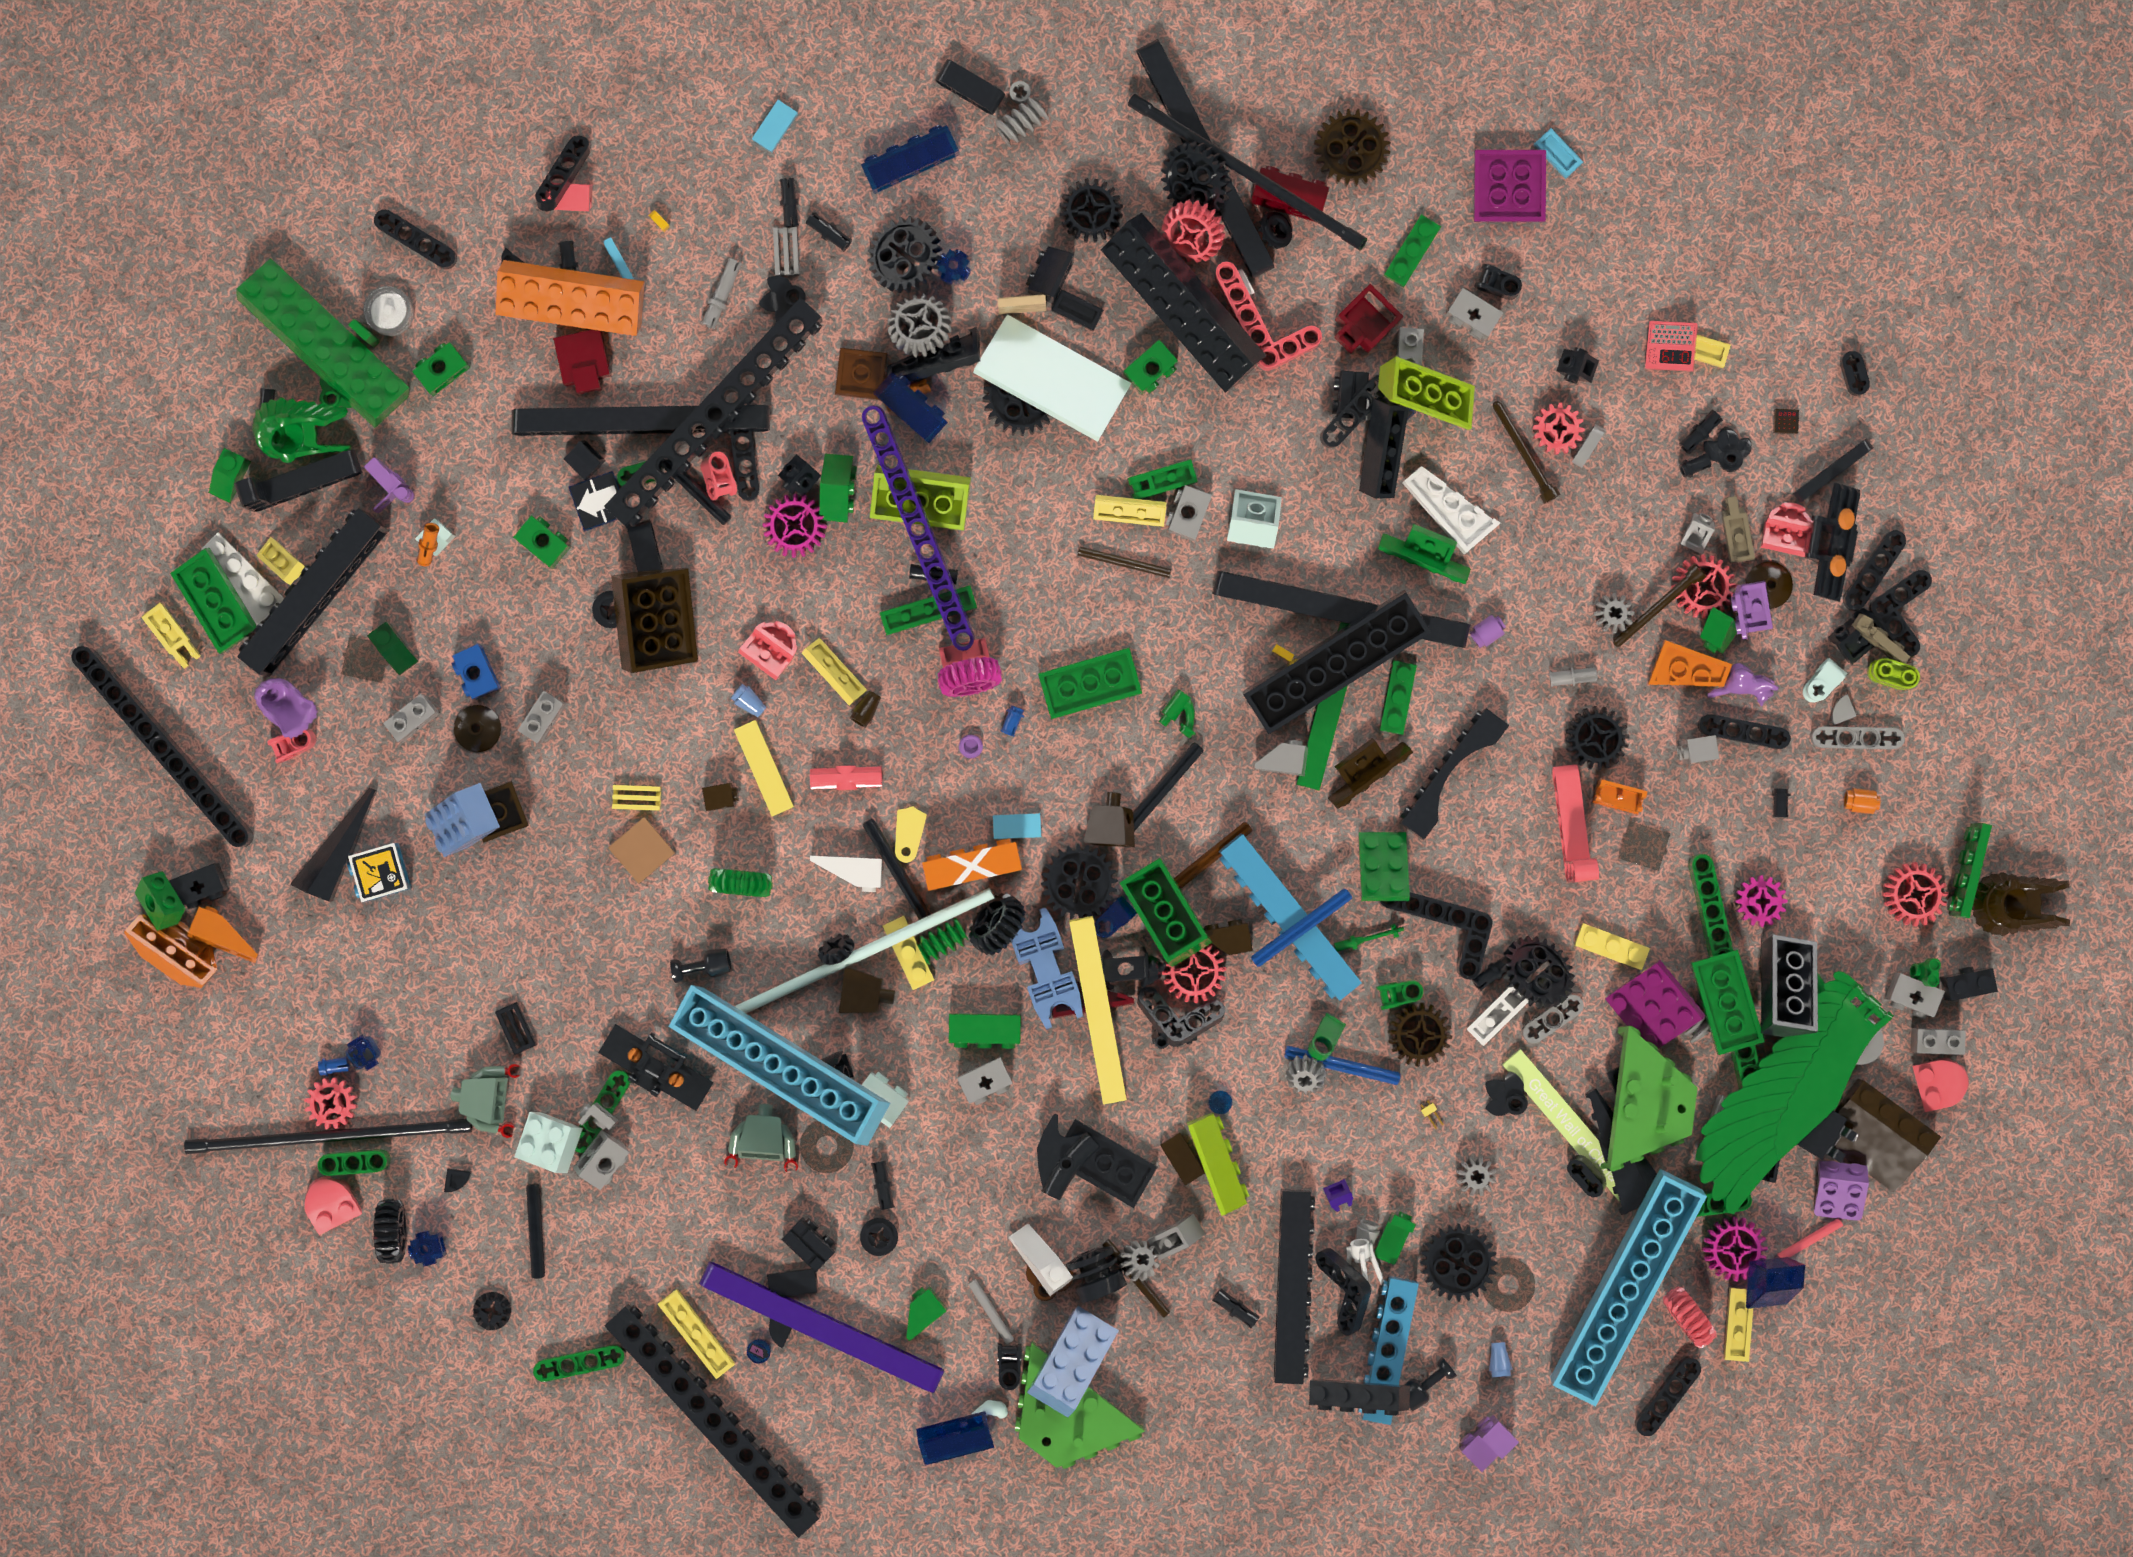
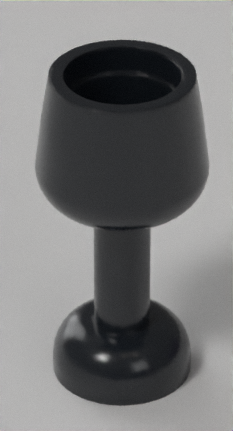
[670,948,732,983]
[1405,1357,1457,1412]

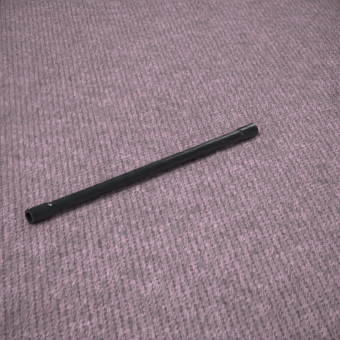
[1128,94,1367,251]
[184,1118,473,1154]

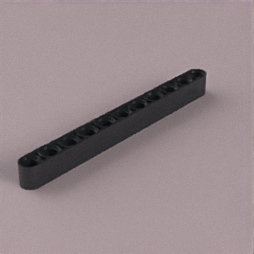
[1136,39,1274,279]
[511,405,770,436]
[1212,571,1471,648]
[71,646,254,847]

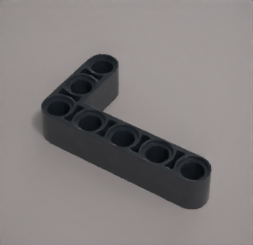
[234,450,363,512]
[1378,892,1493,980]

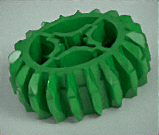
[708,868,773,897]

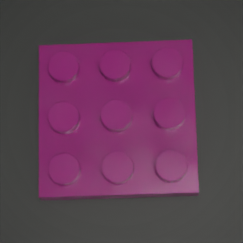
[1474,150,1546,222]
[1605,960,1705,1049]

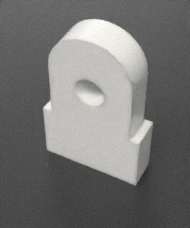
[1238,269,1255,298]

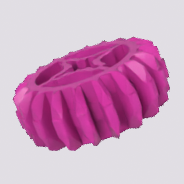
[763,494,827,558]
[938,657,1002,697]
[1702,1216,1768,1282]

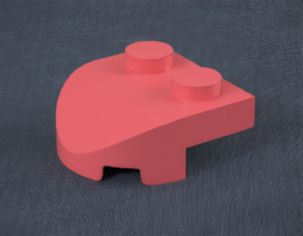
[1761,502,1813,557]
[738,621,797,680]
[1912,1058,1969,1112]
[305,1176,362,1235]

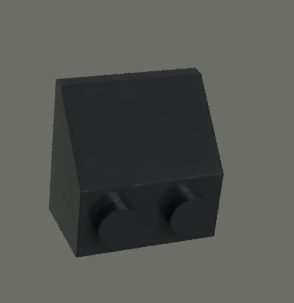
[1026,246,1074,305]

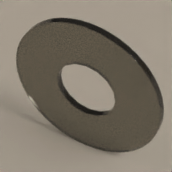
[800,1121,854,1173]
[1482,1258,1535,1312]

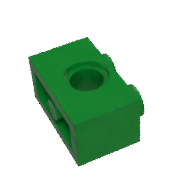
[1123,339,1178,395]
[412,342,471,397]
[513,515,571,569]
[135,871,185,931]

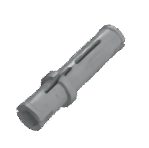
[701,258,742,329]

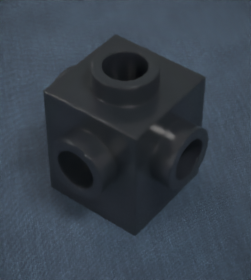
[1556,347,1599,384]
[778,454,821,497]

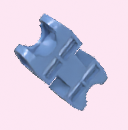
[1012,907,1083,1029]

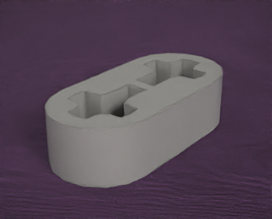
[1571,424,1606,468]

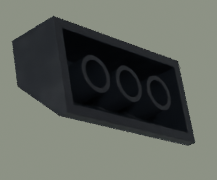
[1761,934,1818,1037]

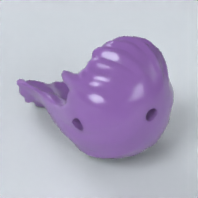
[254,678,318,739]

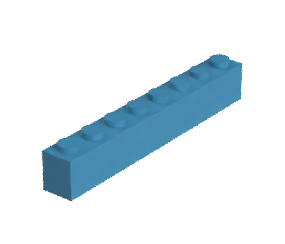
[1219,834,1362,1001]

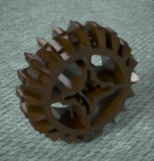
[1387,1002,1452,1067]

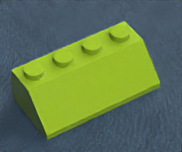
[1378,356,1475,430]
[870,465,971,531]
[1186,1112,1250,1216]

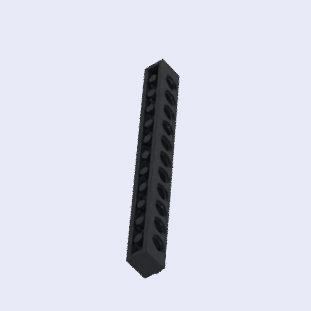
[604,297,823,529]
[604,1304,821,1538]

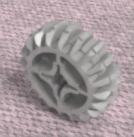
[888,293,952,357]

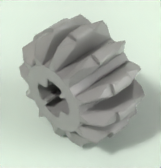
[1593,593,1635,634]
[1285,1054,1326,1095]
[1456,1156,1497,1196]
[1118,1240,1159,1281]

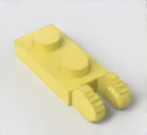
[142,602,201,669]

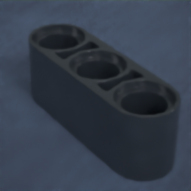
[935,59,1005,115]
[627,519,663,572]

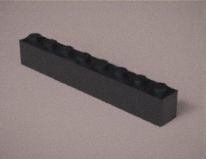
[1273,1189,1315,1384]

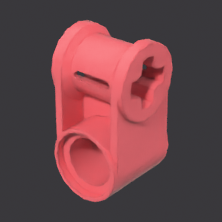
[700,452,737,500]
[267,729,317,764]

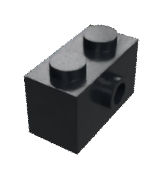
[1940,966,1998,1001]

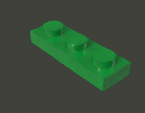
[1384,214,1442,288]
[1379,661,1417,735]

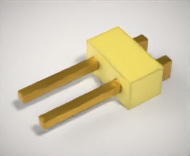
[1420,1100,1444,1129]

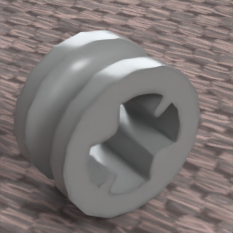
[1009,81,1031,104]

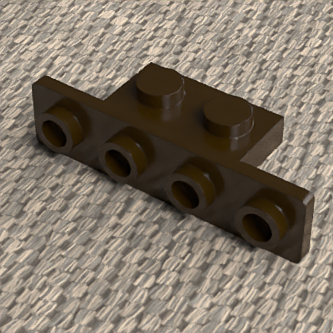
[1328,738,1413,809]

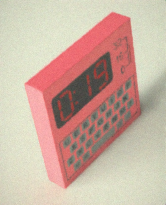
[1645,321,1698,372]

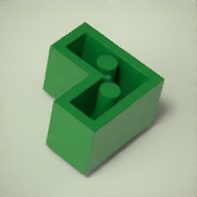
[819,454,857,523]

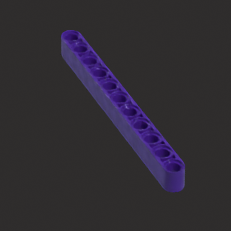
[862,405,975,651]
[699,1261,945,1393]

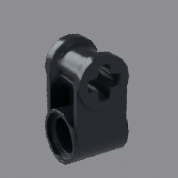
[1474,264,1522,300]
[998,1343,1022,1390]

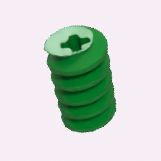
[916,917,969,965]

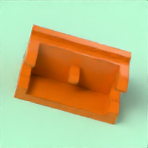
[1592,779,1648,815]

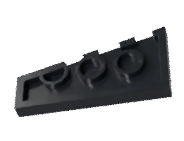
[887,327,981,387]

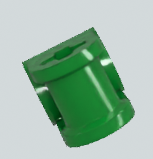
[1376,980,1423,1010]

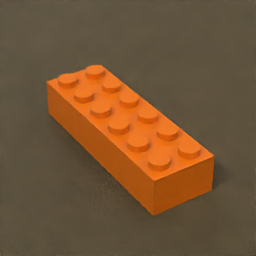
[495,260,645,336]

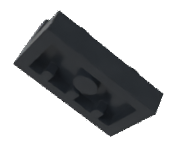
[1828,608,1886,665]

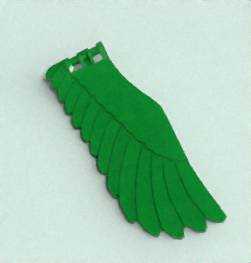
[1695,971,1894,1214]

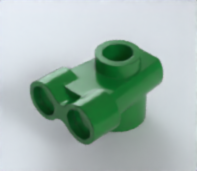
[1910,958,1941,987]

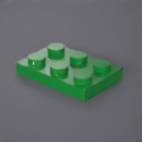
[1358,832,1410,901]

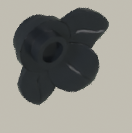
[759,276,806,322]
[1703,427,1752,472]
[1485,1071,1528,1116]

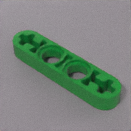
[575,1070,631,1153]
[533,1344,626,1382]

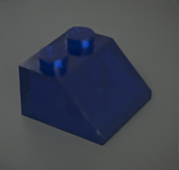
[1746,1257,1806,1309]

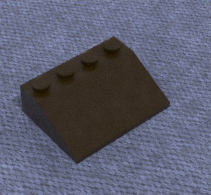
[611,568,698,673]
[1834,1079,1941,1193]

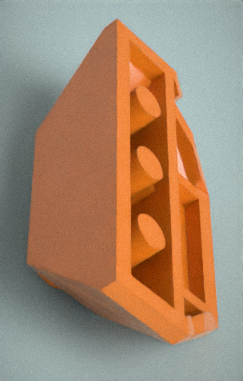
[124,914,217,988]

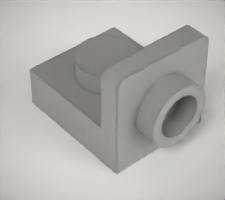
[1680,513,1715,554]
[578,1102,619,1130]

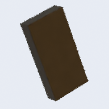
[1160,1132,1205,1186]

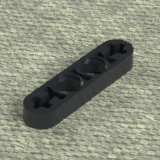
[535,135,590,212]
[374,209,457,269]
[1320,375,1385,448]
[730,429,760,501]
[1793,438,1874,503]
[1843,530,1906,611]
[1698,714,1791,749]
[1635,1357,1701,1436]

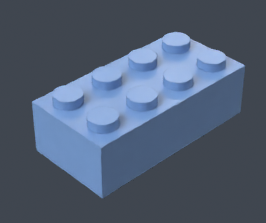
[425,783,500,857]
[1027,1306,1119,1417]

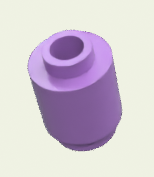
[1469,615,1506,648]

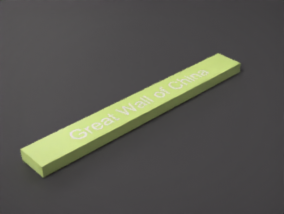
[1502,1049,1620,1202]

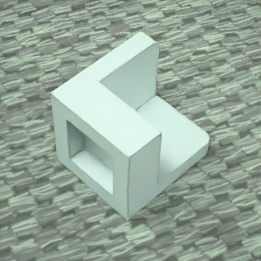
[415,518,456,556]

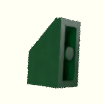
[367,621,419,676]

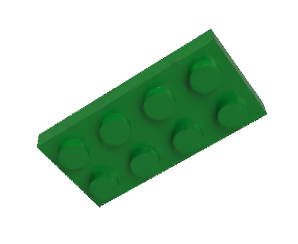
[170,548,257,654]
[1038,648,1142,720]
[1947,823,1992,918]
[1690,950,1765,1055]

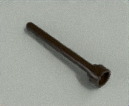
[1493,401,1561,504]
[1613,563,1707,647]

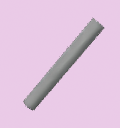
[968,1279,1014,1344]

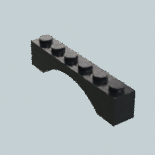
[1399,708,1509,840]

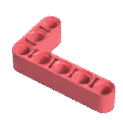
[1215,262,1322,371]
[1552,764,1599,883]

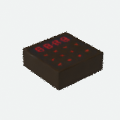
[1773,409,1799,434]

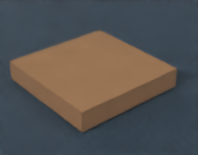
[608,817,675,884]

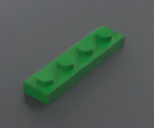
[880,585,977,636]

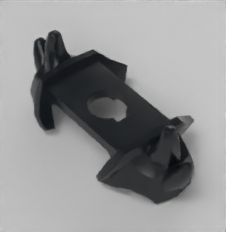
[1100,946,1166,990]

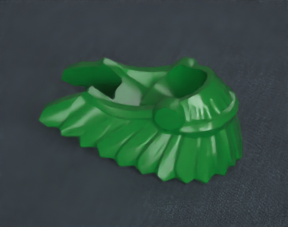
[252,397,351,463]

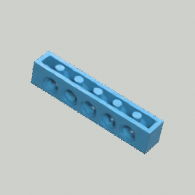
[1358,1276,1419,1425]

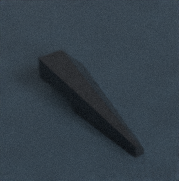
[291,788,377,902]
[1585,1089,1657,1215]

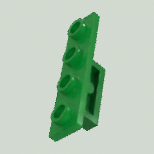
[1378,524,1471,584]

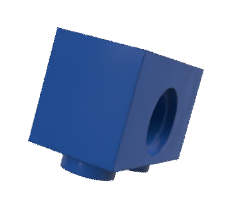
[451,644,501,700]

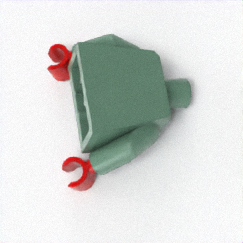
[450,1064,520,1138]
[724,1104,798,1172]

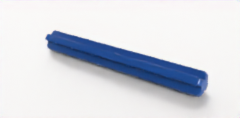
[1251,888,1352,967]
[1284,1046,1401,1085]

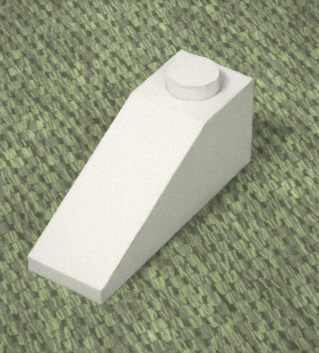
[810,856,883,892]
[1467,980,1529,1046]
[1008,1224,1073,1296]

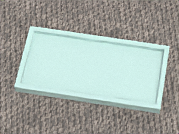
[973,314,1131,442]

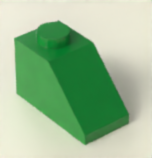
[208,448,252,504]
[1700,607,1737,654]
[906,1286,947,1341]

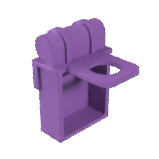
[364,457,415,513]

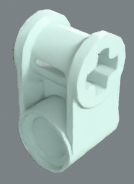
[1802,658,1847,703]

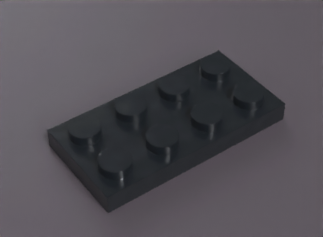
[1062,1118,1158,1208]

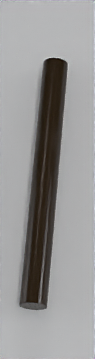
[1077,547,1172,578]
[1102,1239,1170,1318]

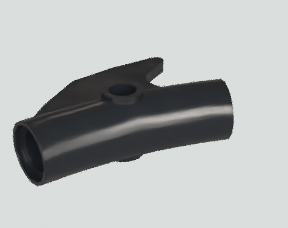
[1037,1114,1100,1200]

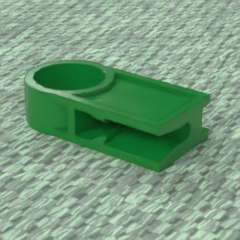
[1308,1013,1346,1061]

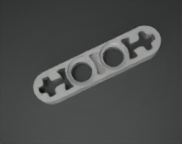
[1810,727,1905,750]

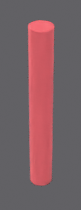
[1777,1218,1843,1262]

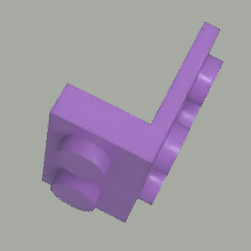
[1731,581,1773,639]
[1814,1160,1869,1220]

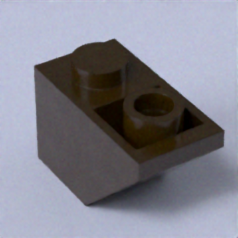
[1204,919,1253,955]

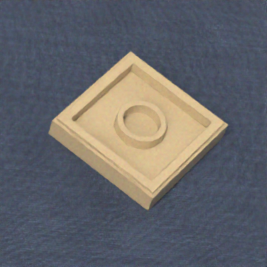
[998,294,1046,315]

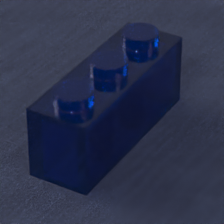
[873,372,948,443]
[916,1411,995,1465]

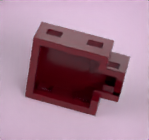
[1334,283,1404,354]
[553,330,612,395]

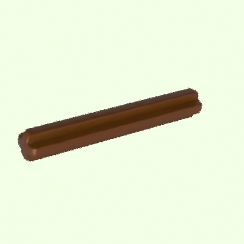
[1174,822,1253,888]

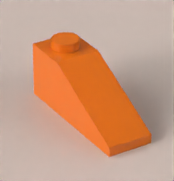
[188,906,258,963]

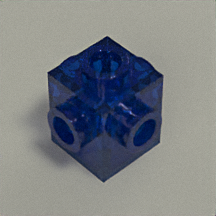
[936,249,972,286]
[408,1230,447,1267]

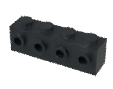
[1359,398,1409,499]
[1309,1379,1410,1416]

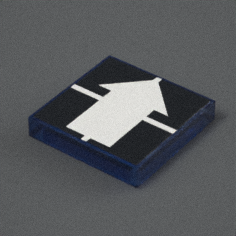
[568,471,620,532]

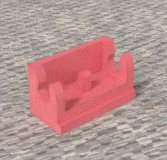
[542,183,593,211]
[939,638,989,668]

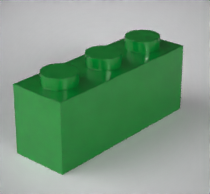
[948,1013,1021,1049]

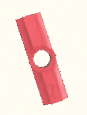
[810,766,883,790]

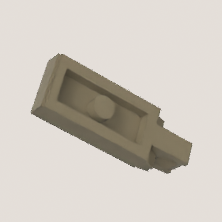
[1722,496,1755,564]
[1852,614,1910,663]

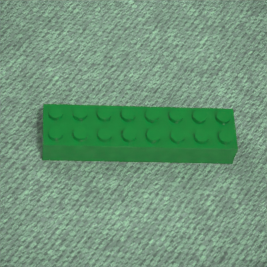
[236,258,409,428]

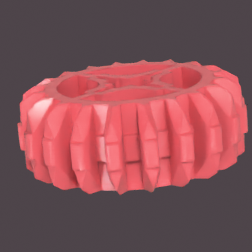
[1161,199,1225,264]
[1671,554,1736,619]
[1882,862,1948,927]
[1162,944,1226,1003]
[1663,1286,1717,1348]

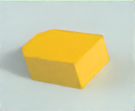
[648,210,670,232]
[1272,644,1294,662]

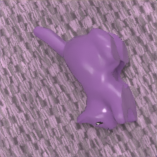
[1707,663,1779,706]

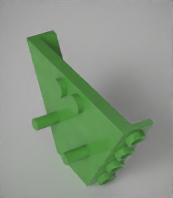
[1600,1026,1698,1172]
[1015,1341,1145,1469]

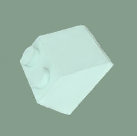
[1227,489,1282,549]

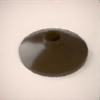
[1745,562,1793,609]
[454,705,501,752]

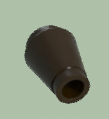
[850,691,881,728]

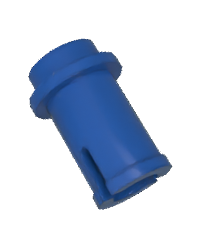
[1000,705,1024,737]
[318,1056,349,1077]

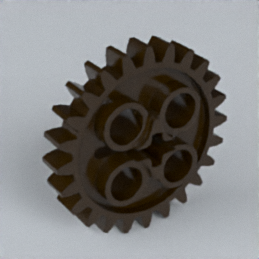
[1314,109,1391,187]

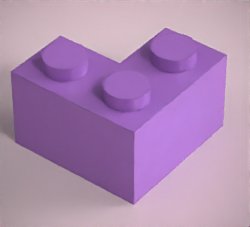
[1459,1415,1519,1472]

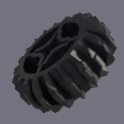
[1059,178,1123,243]
[1564,706,1629,770]
[968,893,1026,955]
[373,1199,407,1264]

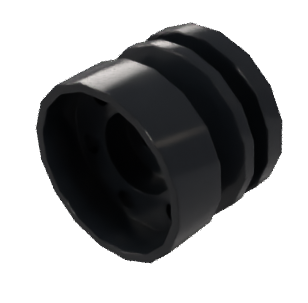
[1066,1246,1127,1303]

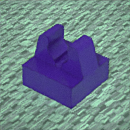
[1323,1179,1354,1212]

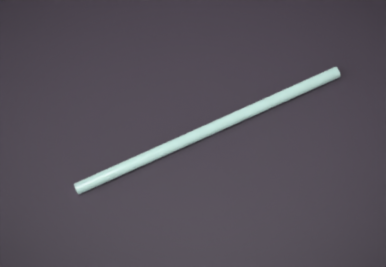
[734,887,994,1014]

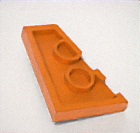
[1648,639,1733,687]

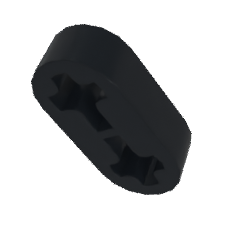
[1840,351,1870,396]
[1567,1155,1607,1197]

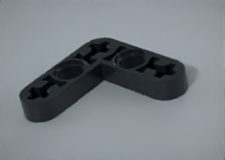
[1870,570,1932,657]
[1137,987,1225,1047]
[1315,1248,1371,1336]

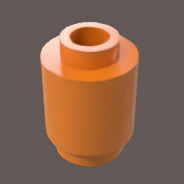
[1844,788,1881,814]

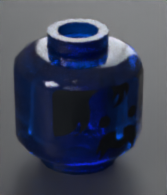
[345,1034,381,1071]

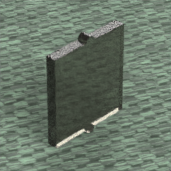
[341,636,389,683]
[1618,821,1670,871]

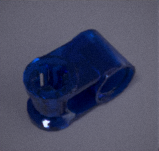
[1094,896,1137,938]

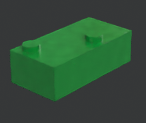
[1120,858,1212,967]

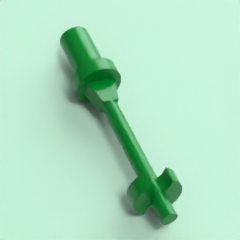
[1334,924,1404,952]

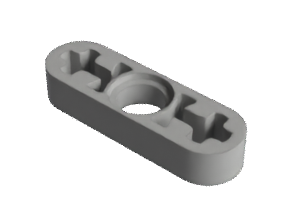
[1522,994,1584,1043]

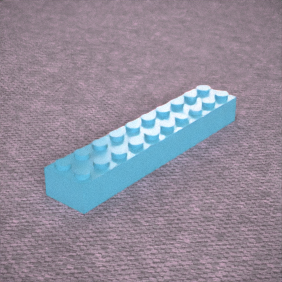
[668,985,891,1146]
[1550,1169,1707,1407]

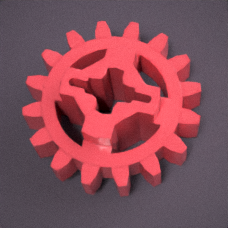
[1532,403,1585,455]
[304,1077,358,1129]

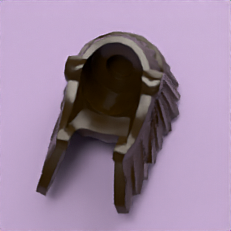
[1972,872,2070,936]

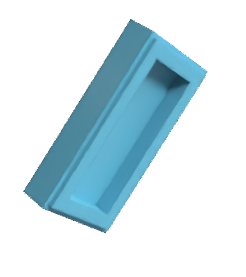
[752,100,798,153]
[1533,128,1583,179]
[604,237,634,280]
[993,813,1041,839]

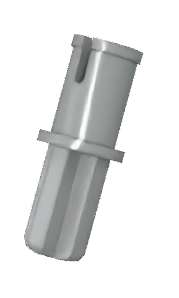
[1549,667,1598,687]

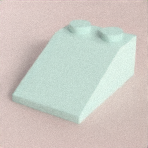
[862,1072,910,1128]

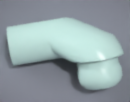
[971,1400,1009,1422]

